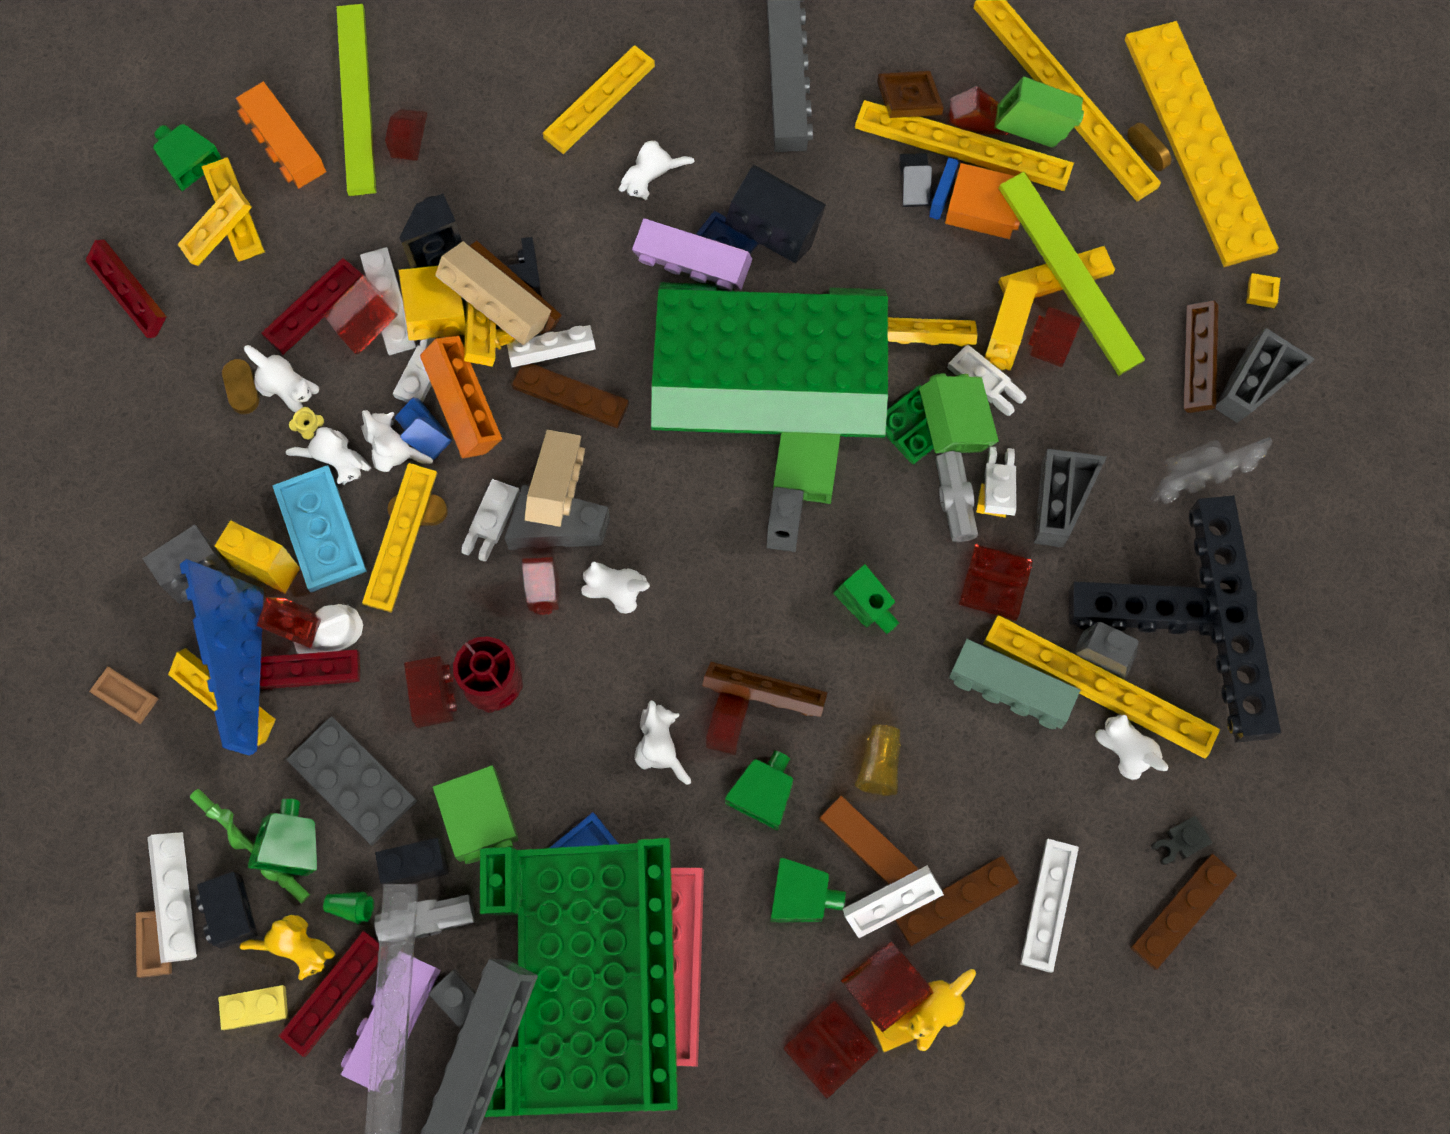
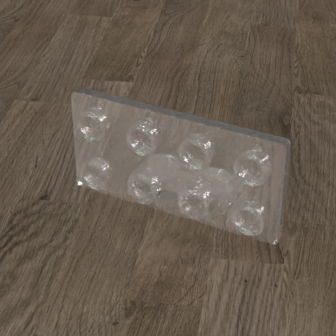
[1150,437,1273,504]

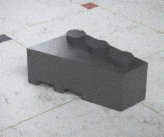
[1216,328,1315,423]
[1034,449,1107,547]
[504,485,610,550]

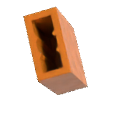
[945,163,1020,239]

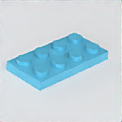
[272,465,367,593]

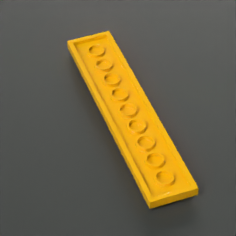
[1125,21,1279,267]

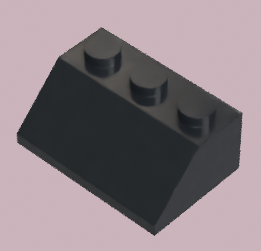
[725,165,826,264]
[399,193,462,269]

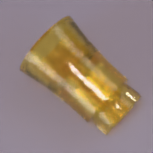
[855,724,901,796]

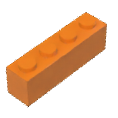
[236,81,326,189]
[420,336,502,458]

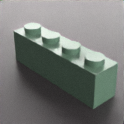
[949,639,1080,729]

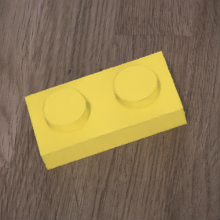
[218,985,288,1030]

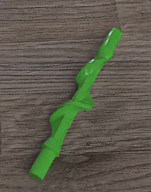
[190,789,310,904]

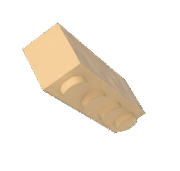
[435,241,551,345]
[525,430,585,527]

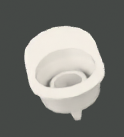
[293,604,363,654]

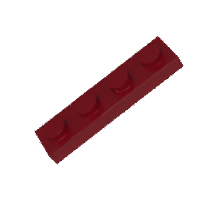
[85,239,167,338]
[261,258,365,355]
[260,650,360,689]
[278,931,390,1057]

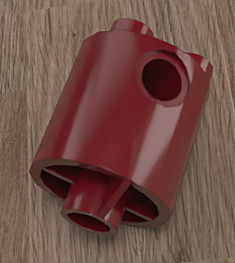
[453,636,523,713]

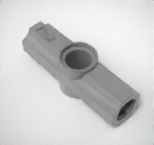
[936,451,978,542]
[374,895,475,944]

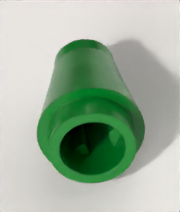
[323,892,374,924]

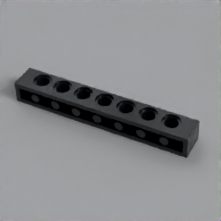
[1189,495,1281,743]

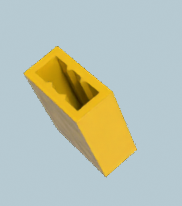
[399,266,465,341]
[985,278,1037,371]
[215,520,300,593]

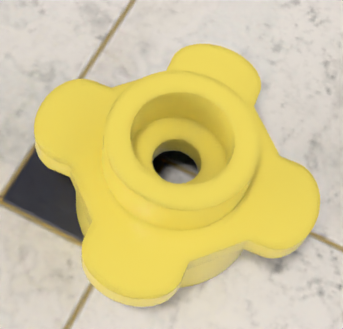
[289,407,324,440]

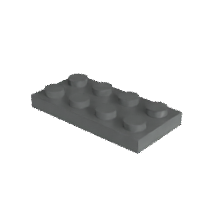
[286,716,417,846]

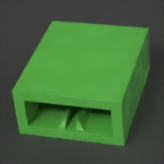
[995,76,1084,147]
[919,373,999,453]
[773,432,841,504]
[433,765,519,864]

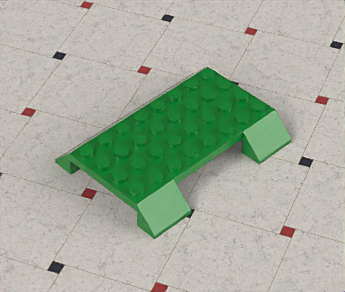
[651,282,888,438]
[480,838,678,1117]

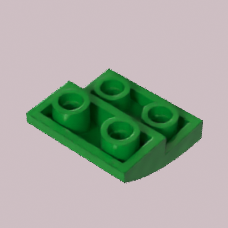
[885,385,934,464]

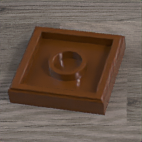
[877,71,944,118]

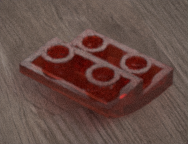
[324,275,398,355]
[959,544,1033,621]
[841,942,934,1033]
[783,1001,878,1099]

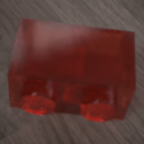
[1029,307,1082,367]
[404,656,457,728]

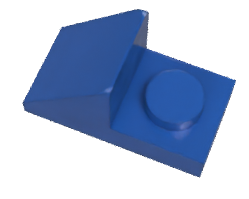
[394,397,453,460]

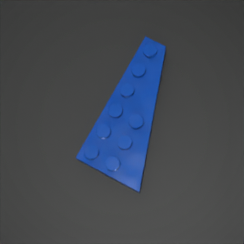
[179,559,264,756]

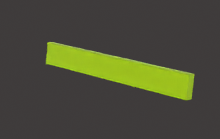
[336,4,376,196]
[998,172,1145,376]

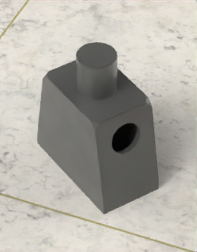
[766,487,804,552]
[1073,622,1139,680]
[428,968,476,1029]

